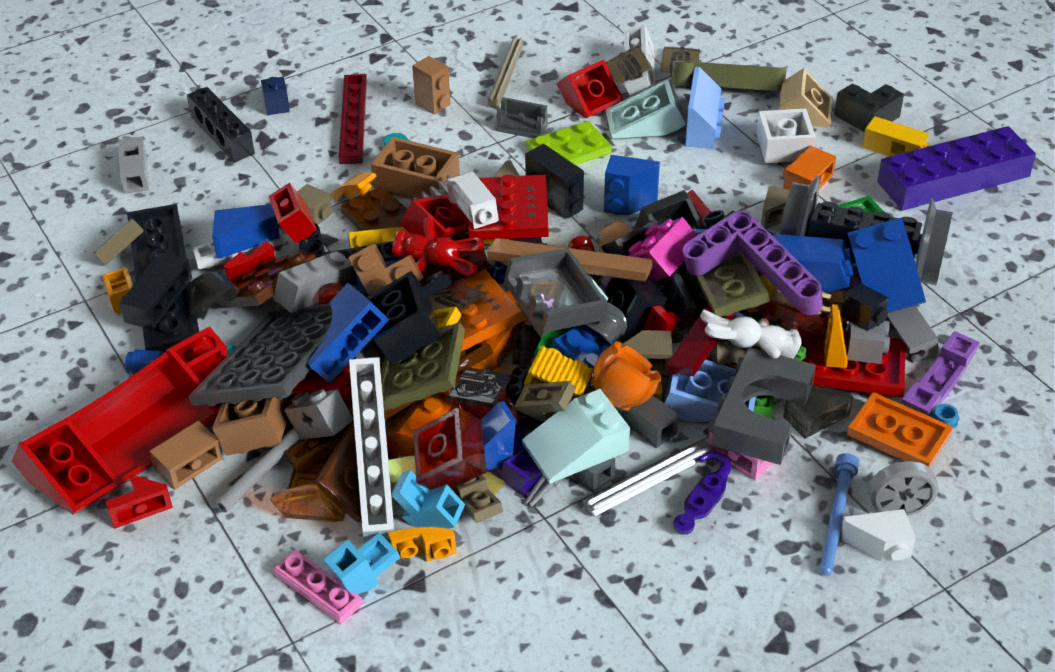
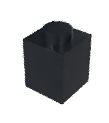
[841,284,889,331]

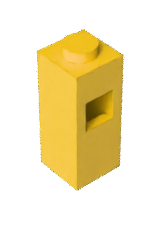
[862,116,930,157]

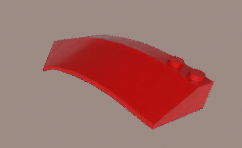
[12,326,227,515]

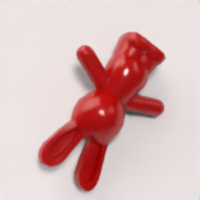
[392,216,484,277]

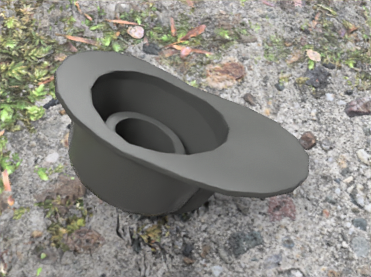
[585,302,627,345]

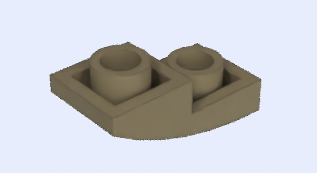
[448,467,503,523]

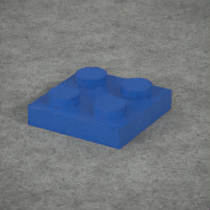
[550,324,612,385]

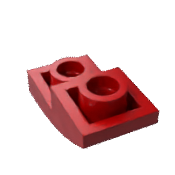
[223,241,275,286]

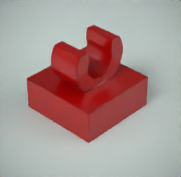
[643,305,680,335]

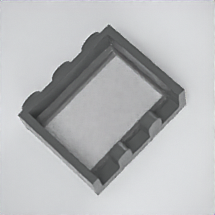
[504,248,608,338]

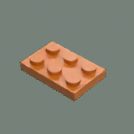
[847,392,953,468]

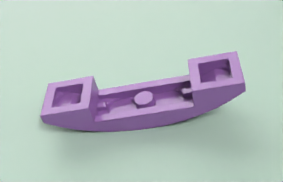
[901,331,980,415]

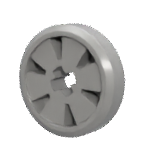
[868,461,939,516]

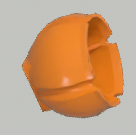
[590,341,661,411]

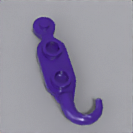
[673,451,731,535]

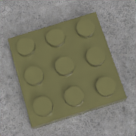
[381,322,465,411]

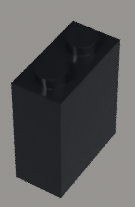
[525,143,584,220]

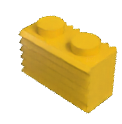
[524,346,594,402]

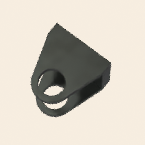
[634,190,704,229]

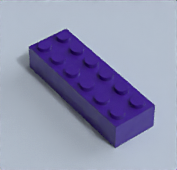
[877,126,1036,211]

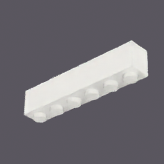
[349,357,394,543]

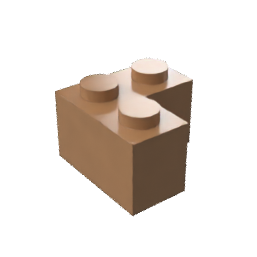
[348,244,424,296]

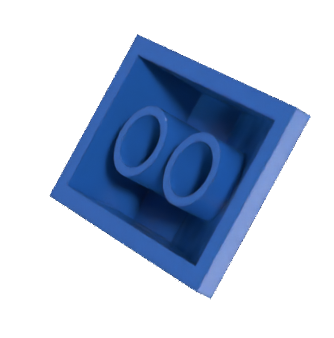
[848,217,926,313]

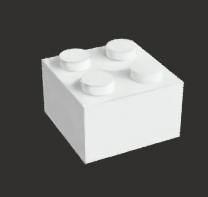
[756,109,816,163]

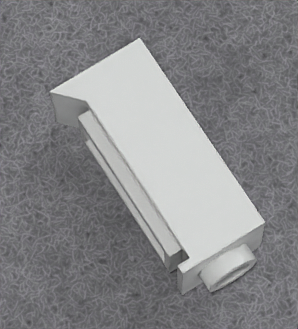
[446,172,499,229]

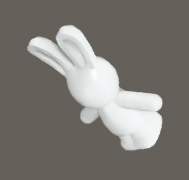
[700,310,801,359]

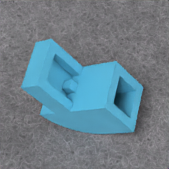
[391,470,465,529]
[323,533,400,594]

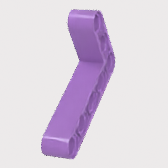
[683,211,823,315]

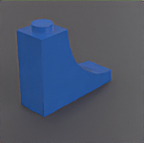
[307,283,389,384]

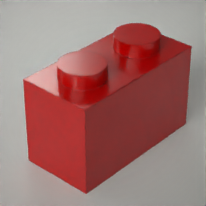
[268,182,317,244]

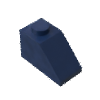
[261,76,290,115]

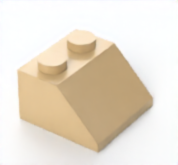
[779,68,833,127]

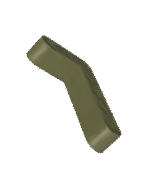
[671,61,787,91]

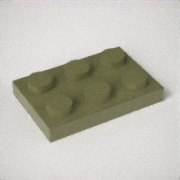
[694,252,770,317]

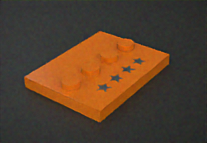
[429,269,525,351]

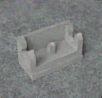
[886,306,939,362]

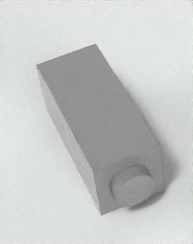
[118,137,149,194]

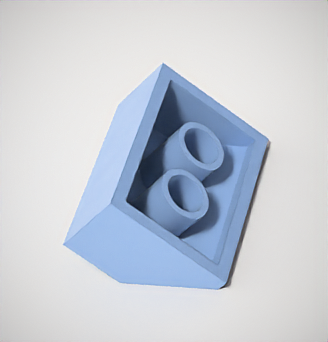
[686,67,725,149]

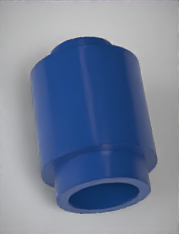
[125,349,164,376]

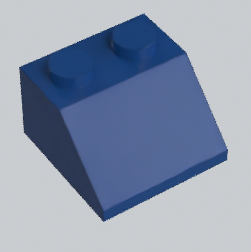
[604,155,660,215]

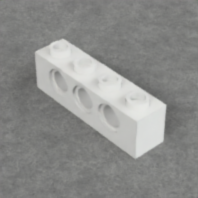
[624,25,655,97]

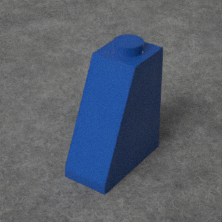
[212,204,282,259]

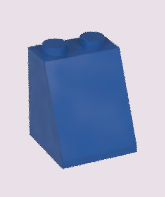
[773,234,855,293]

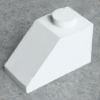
[840,509,916,561]

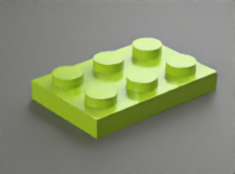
[526,121,612,165]

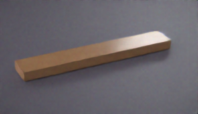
[487,238,652,282]

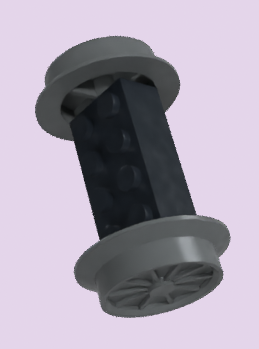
[780,176,953,286]

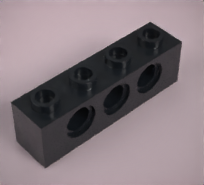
[186,87,255,163]

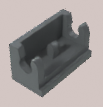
[496,97,548,138]

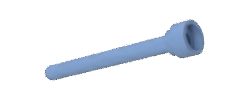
[820,453,860,576]

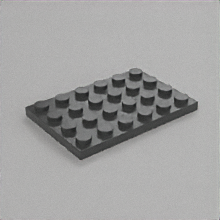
[188,303,332,407]

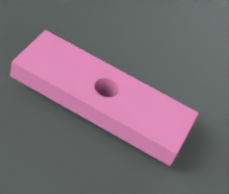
[273,549,363,625]

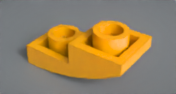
[330,172,377,202]
[388,527,456,562]

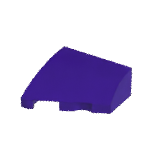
[488,423,542,495]

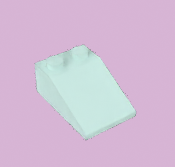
[606,79,686,139]
[522,389,630,483]

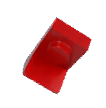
[105,475,173,529]

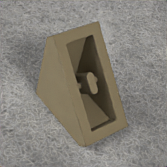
[761,186,790,229]

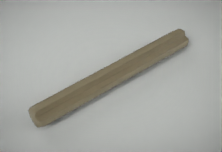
[488,37,524,108]

